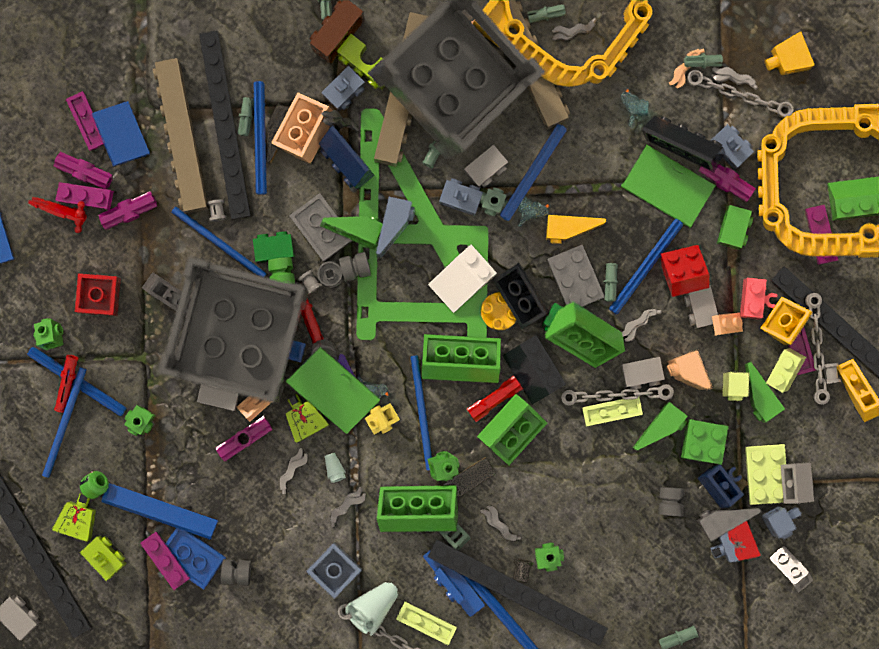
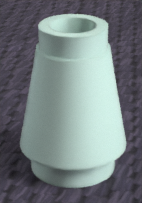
[325,453,346,483]

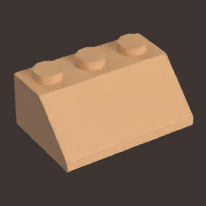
[272,93,333,164]
[667,351,711,390]

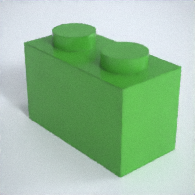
[717,205,753,250]

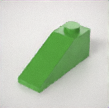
[320,216,383,249]
[745,362,785,422]
[632,402,688,450]

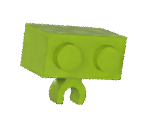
[80,535,127,581]

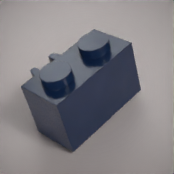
[698,464,744,509]

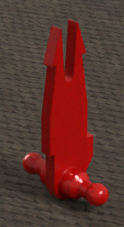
[28,197,87,233]

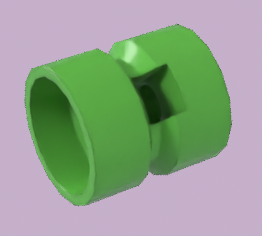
[267,257,295,288]

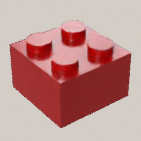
[661,245,709,297]
[75,274,121,316]

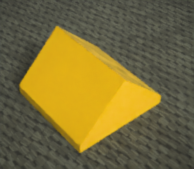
[761,297,812,345]

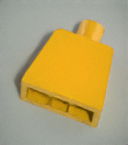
[765,32,814,75]

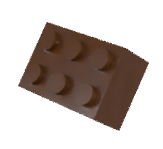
[310,0,365,64]

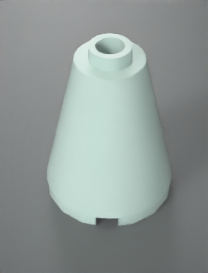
[345,582,398,635]

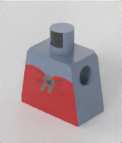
[710,521,761,562]

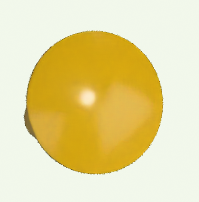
[481,292,516,330]

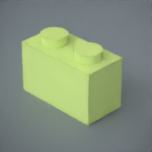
[766,348,806,393]
[723,372,749,401]

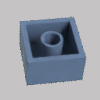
[306,542,362,598]

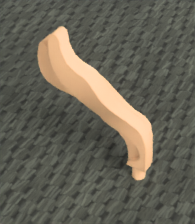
[669,49,704,88]

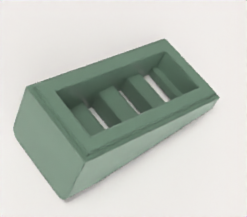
[438,523,471,550]

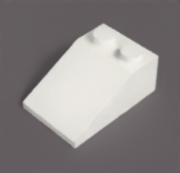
[428,245,497,313]

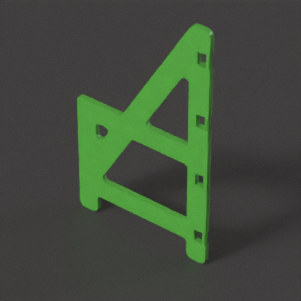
[356,109,488,340]

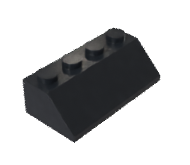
[642,116,725,173]

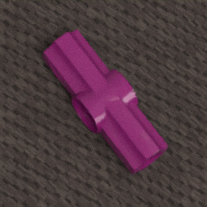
[54,152,113,189]
[699,164,756,202]
[98,191,158,230]
[215,416,273,462]

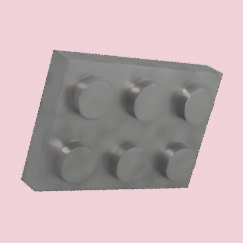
[289,193,353,262]
[547,245,605,307]

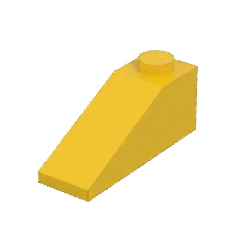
[546,215,606,244]
[837,359,879,422]

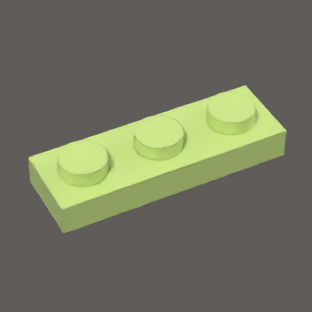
[582,398,643,426]
[396,601,457,645]

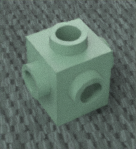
[480,187,508,217]

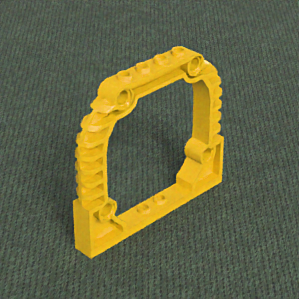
[473,0,652,87]
[757,104,879,258]

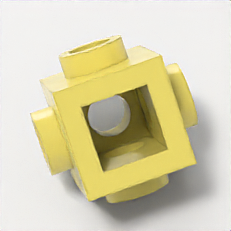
[365,403,400,435]

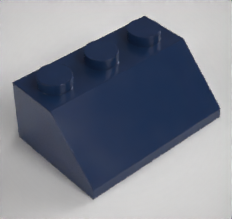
[319,126,375,190]

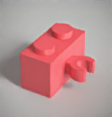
[740,278,777,319]

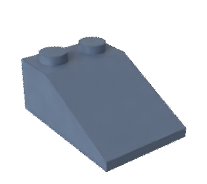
[376,197,415,258]

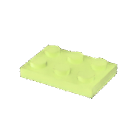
[745,444,786,505]

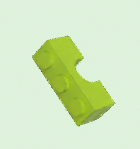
[337,34,385,90]

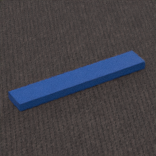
[102,483,218,540]

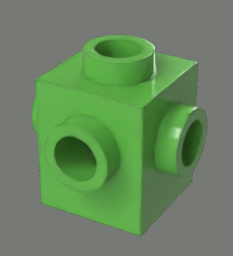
[34,318,63,350]
[124,405,156,436]
[427,451,459,481]
[535,543,564,571]

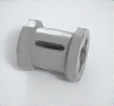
[207,199,227,222]
[298,270,323,295]
[821,363,841,384]

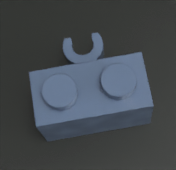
[321,66,365,112]
[710,124,754,170]
[439,179,483,216]
[761,507,802,539]

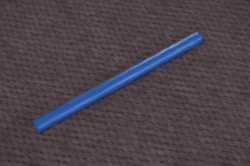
[171,206,267,277]
[410,355,432,470]
[42,367,87,478]

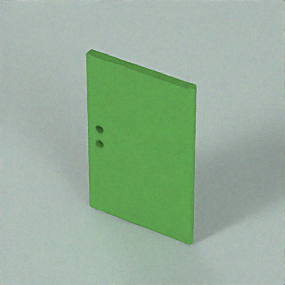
[621,145,716,228]
[286,347,380,434]

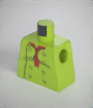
[286,394,329,443]
[52,493,96,542]

